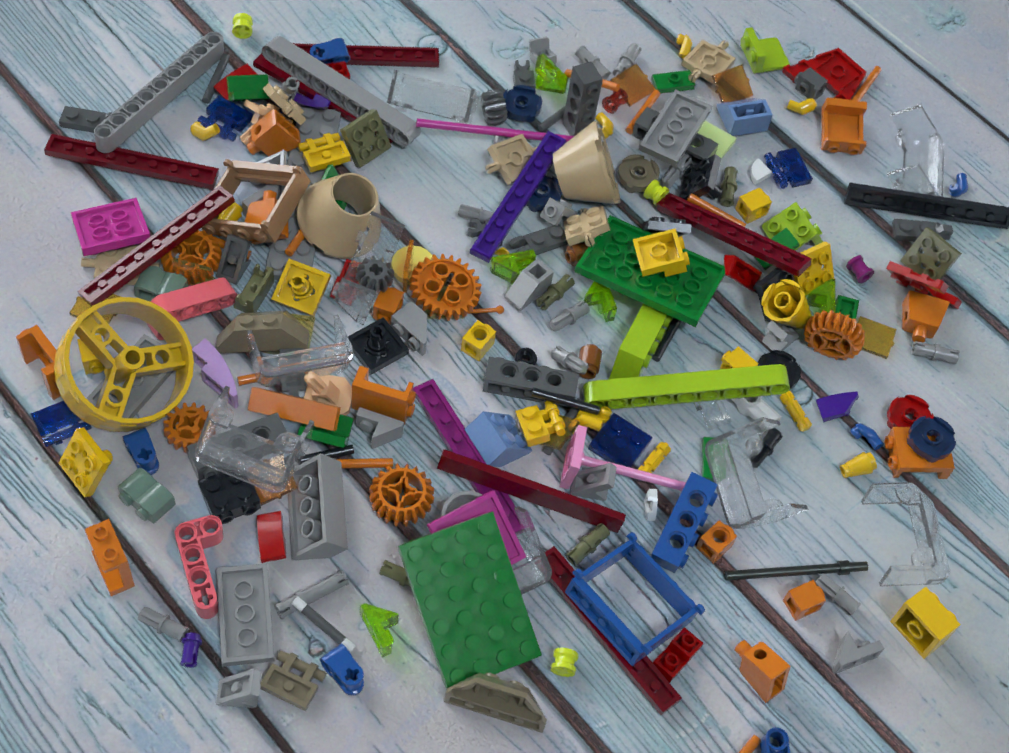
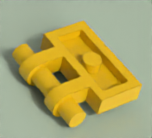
[297,133,351,173]
[515,401,566,447]

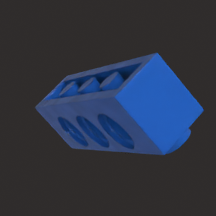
[650,472,718,574]

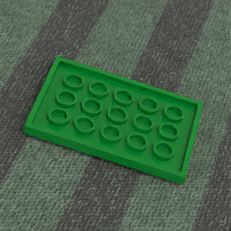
[574,215,726,327]
[397,511,542,690]

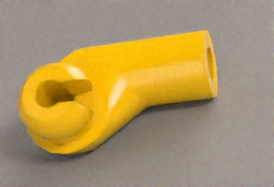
[676,34,692,59]
[595,112,614,139]
[190,122,220,141]
[576,406,612,424]
[568,414,604,434]

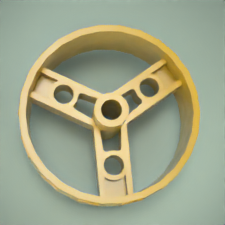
[54,297,194,432]

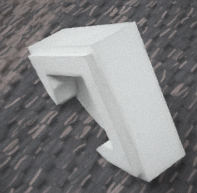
[751,158,772,185]
[644,489,658,521]

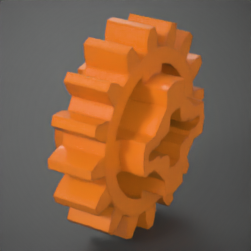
[163,402,216,453]

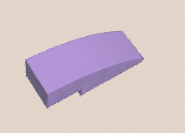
[192,338,239,409]

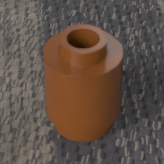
[565,242,591,267]
[578,344,602,379]

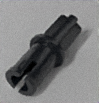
[748,428,783,468]

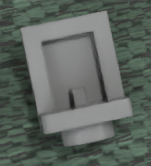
[529,37,557,68]
[540,198,578,226]

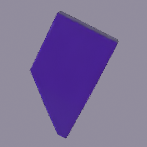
[293,93,331,110]
[816,391,859,423]

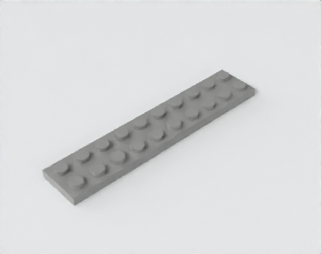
[266,106,341,280]

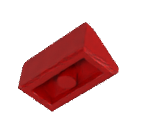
[724,255,762,292]

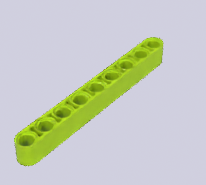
[583,364,790,410]

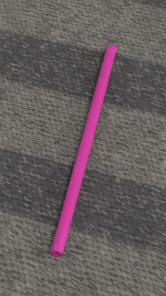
[416,118,574,143]

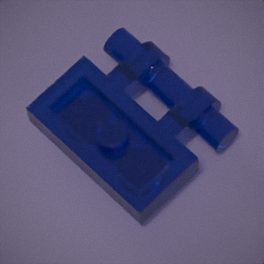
[197,95,253,141]
[764,148,813,189]
[31,400,92,447]

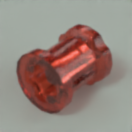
[602,88,628,114]

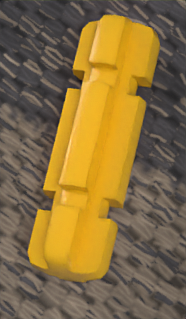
[780,390,812,432]
[637,442,671,473]

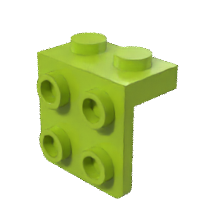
[740,27,790,73]
[762,202,823,250]

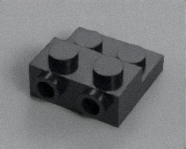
[197,464,261,524]

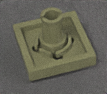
[340,109,392,168]
[900,227,962,280]

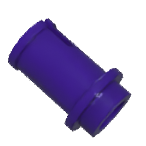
[180,633,202,668]

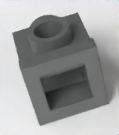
[794,67,828,100]

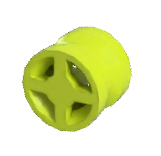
[232,13,253,39]
[643,180,670,206]
[550,648,579,677]

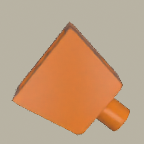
[247,109,301,156]
[244,190,289,245]
[902,290,950,343]
[734,640,791,703]

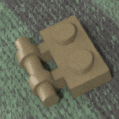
[260,650,327,712]

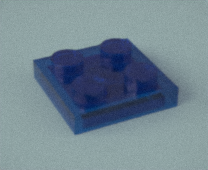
[588,413,653,468]

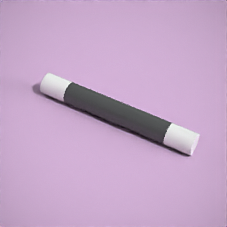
[291,596,356,652]

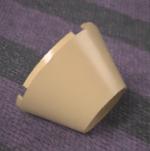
[553,121,620,204]
[297,173,382,259]

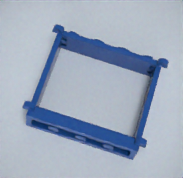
[565,532,705,666]

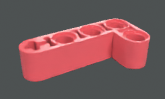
[147,278,238,340]
[175,515,224,619]

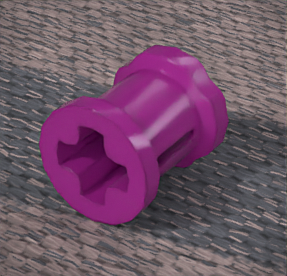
[846,255,874,284]

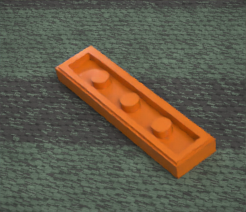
[248,387,341,431]

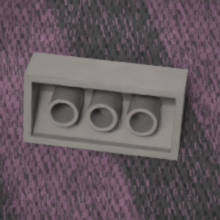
[287,453,348,560]

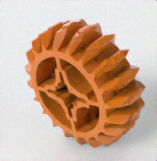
[160,230,222,284]
[804,310,865,360]
[369,463,434,527]

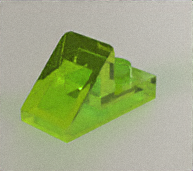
[535,53,568,94]
[490,249,536,284]
[807,279,835,313]
[584,281,617,322]
[360,603,399,658]

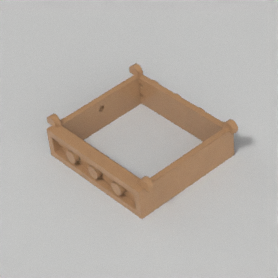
[201,159,311,243]

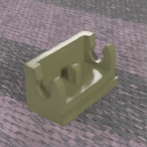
[233,264,274,313]

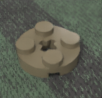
[617,154,660,193]

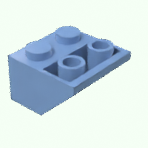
[716,98,773,136]
[464,411,533,467]

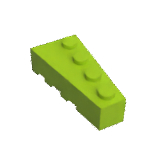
[609,304,672,379]

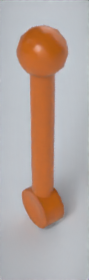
[460,305,504,316]

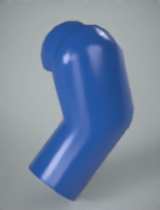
[949,173,968,197]
[850,423,884,450]

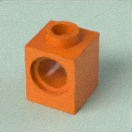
[373,287,404,324]
[696,520,737,564]
[783,580,826,621]

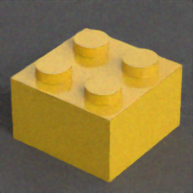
[890,586,961,659]

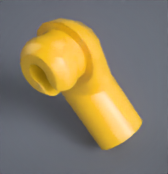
[786,98,817,115]

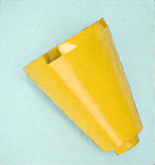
[761,279,812,329]

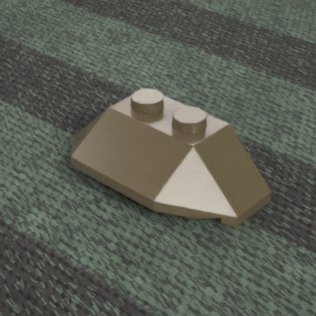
[215,311,309,353]
[444,673,547,733]

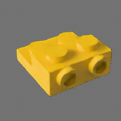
[633,228,690,277]

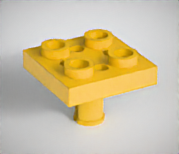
[794,241,835,296]
[271,258,331,317]
[58,427,113,497]

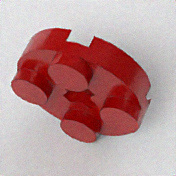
[887,395,934,429]

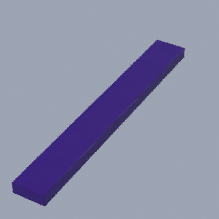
[469,131,567,263]

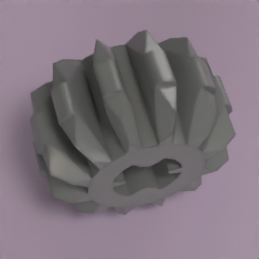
[480,89,508,125]
[355,255,394,295]

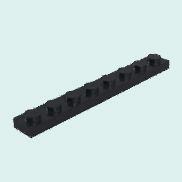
[844,182,1009,229]

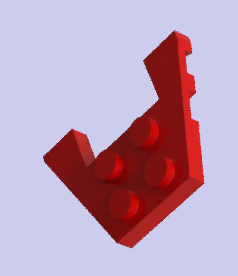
[782,48,867,100]
[886,261,962,309]

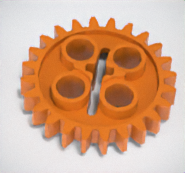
[409,254,482,321]

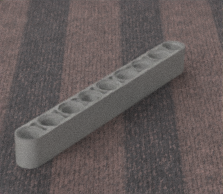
[94,32,224,153]
[262,36,421,147]

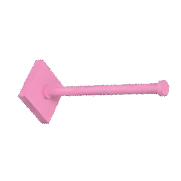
[559,425,686,491]

